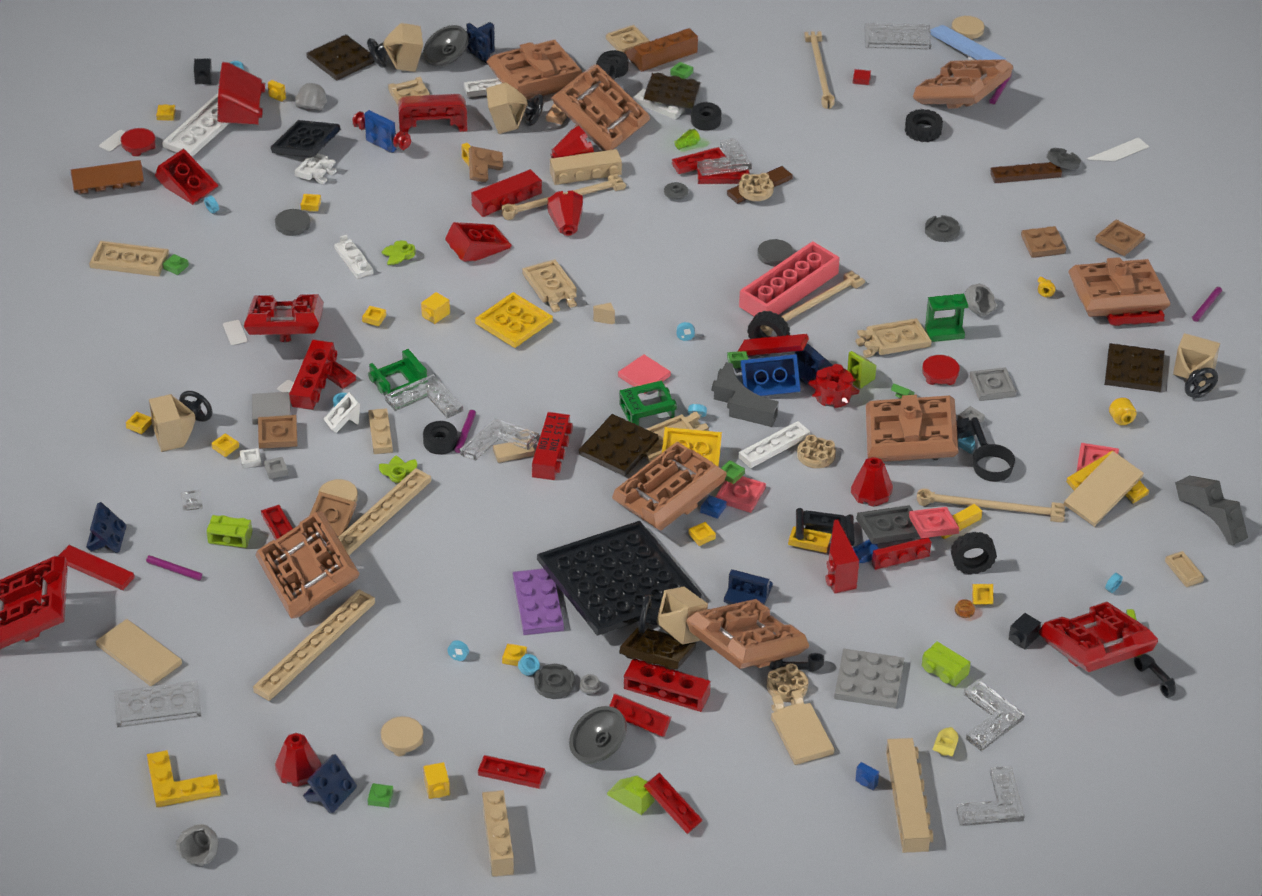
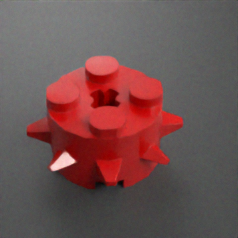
[809,364,860,408]

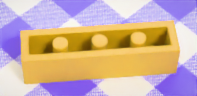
[941,504,982,540]

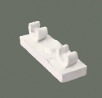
[334,235,373,279]

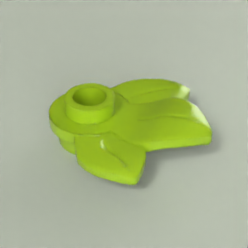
[381,240,416,265]
[379,455,417,483]

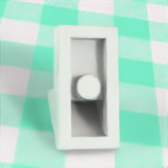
[324,392,360,433]

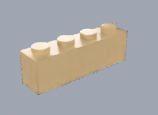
[550,149,622,185]
[482,790,514,877]

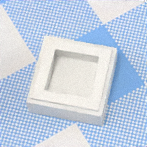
[240,448,262,469]

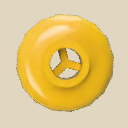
[1109,397,1137,425]

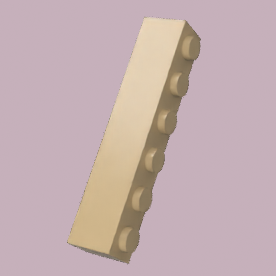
[886,738,933,853]

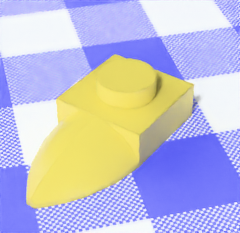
[933,727,958,757]

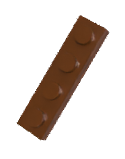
[990,162,1062,184]

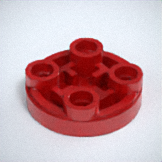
[121,128,156,157]
[922,355,960,385]

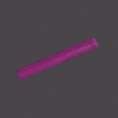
[990,73,1012,104]
[1192,287,1222,322]
[454,410,476,453]
[146,555,202,581]

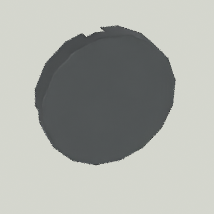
[1047,148,1081,169]
[275,209,311,236]
[925,215,960,242]
[757,239,793,267]
[534,663,575,699]

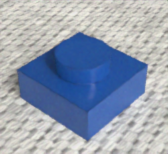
[700,495,727,519]
[855,762,879,790]

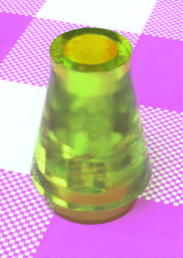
[674,129,701,150]

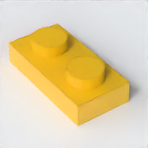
[788,526,832,553]

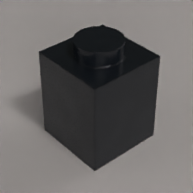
[193,58,212,84]
[1008,613,1041,649]

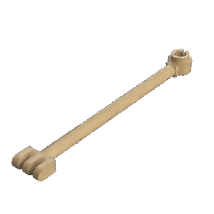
[804,31,835,109]
[502,174,626,220]
[761,271,865,336]
[916,488,1065,522]

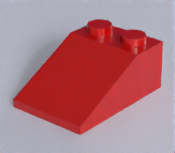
[155,148,219,205]
[445,222,512,262]
[825,520,859,594]

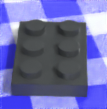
[856,505,920,544]

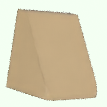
[593,302,615,324]

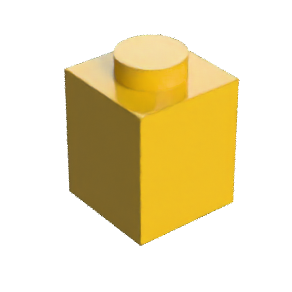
[421,292,450,324]
[423,762,450,799]

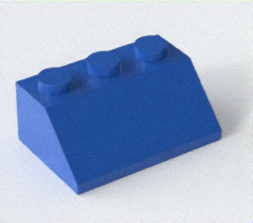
[741,354,801,396]

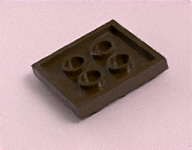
[306,34,375,81]
[643,72,701,109]
[1104,343,1165,392]
[578,414,659,476]
[619,626,697,670]

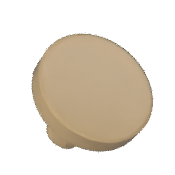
[951,16,984,41]
[739,173,774,201]
[797,435,836,468]
[318,479,358,502]
[767,664,808,702]
[381,716,423,756]

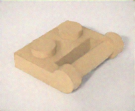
[388,77,430,105]

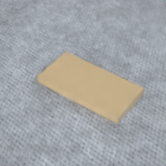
[89,241,169,277]
[1064,451,1144,527]
[96,619,182,687]

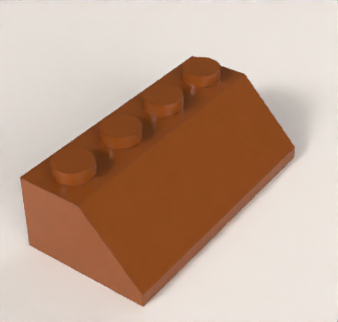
[625,28,698,72]
[70,160,144,194]

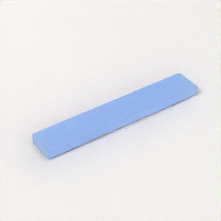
[930,25,1006,60]

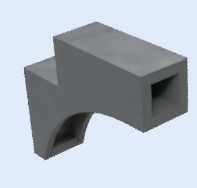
[711,362,779,427]
[1175,475,1248,545]

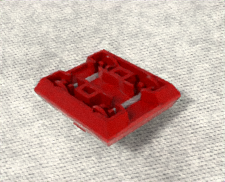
[244,294,324,342]
[0,556,68,649]
[1039,602,1158,672]

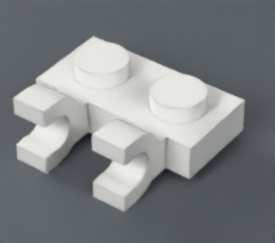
[295,153,337,185]

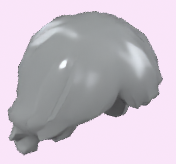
[295,83,327,111]
[964,283,997,316]
[176,824,218,866]

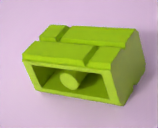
[207,515,252,548]
[922,641,971,687]

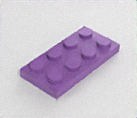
[513,568,564,635]

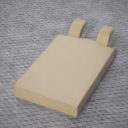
[522,259,577,313]
[856,318,932,358]
[644,411,709,463]
[771,690,834,765]

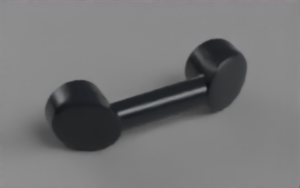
[769,653,824,672]
[1134,654,1176,698]

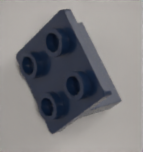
[466,22,495,65]
[795,344,833,383]
[86,502,127,553]
[723,569,773,605]
[303,754,357,813]

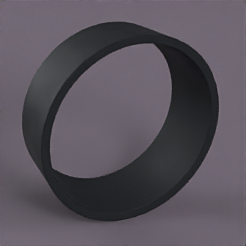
[973,444,1015,482]

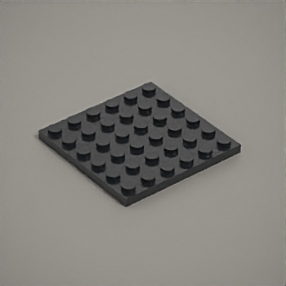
[537,520,702,636]

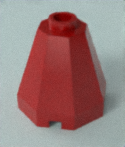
[551,126,594,159]
[547,190,583,236]
[851,457,893,507]
[275,733,321,787]

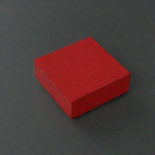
[853,69,871,85]

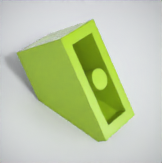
[847,351,876,389]
[607,775,654,815]

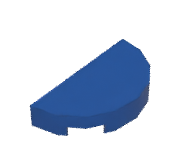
[852,540,878,563]

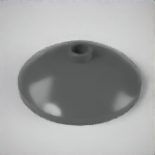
[423,25,469,66]
[569,706,627,763]

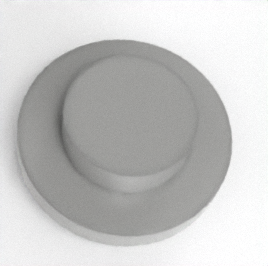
[580,674,601,694]

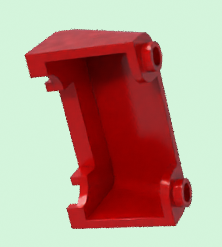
[217,62,265,125]
[398,94,468,134]

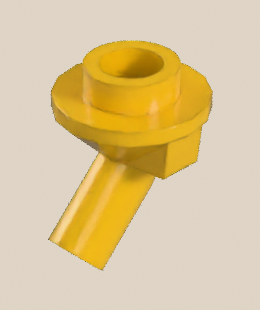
[1037,276,1056,297]

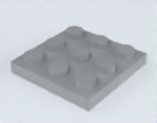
[834,648,904,708]

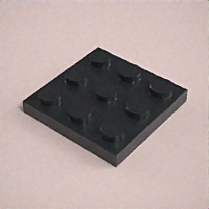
[270,120,341,158]

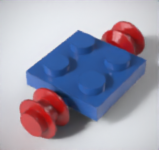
[352,110,411,153]

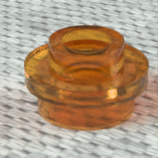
[955,599,975,618]

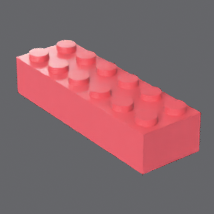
[739,241,840,316]

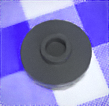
[664,182,688,200]

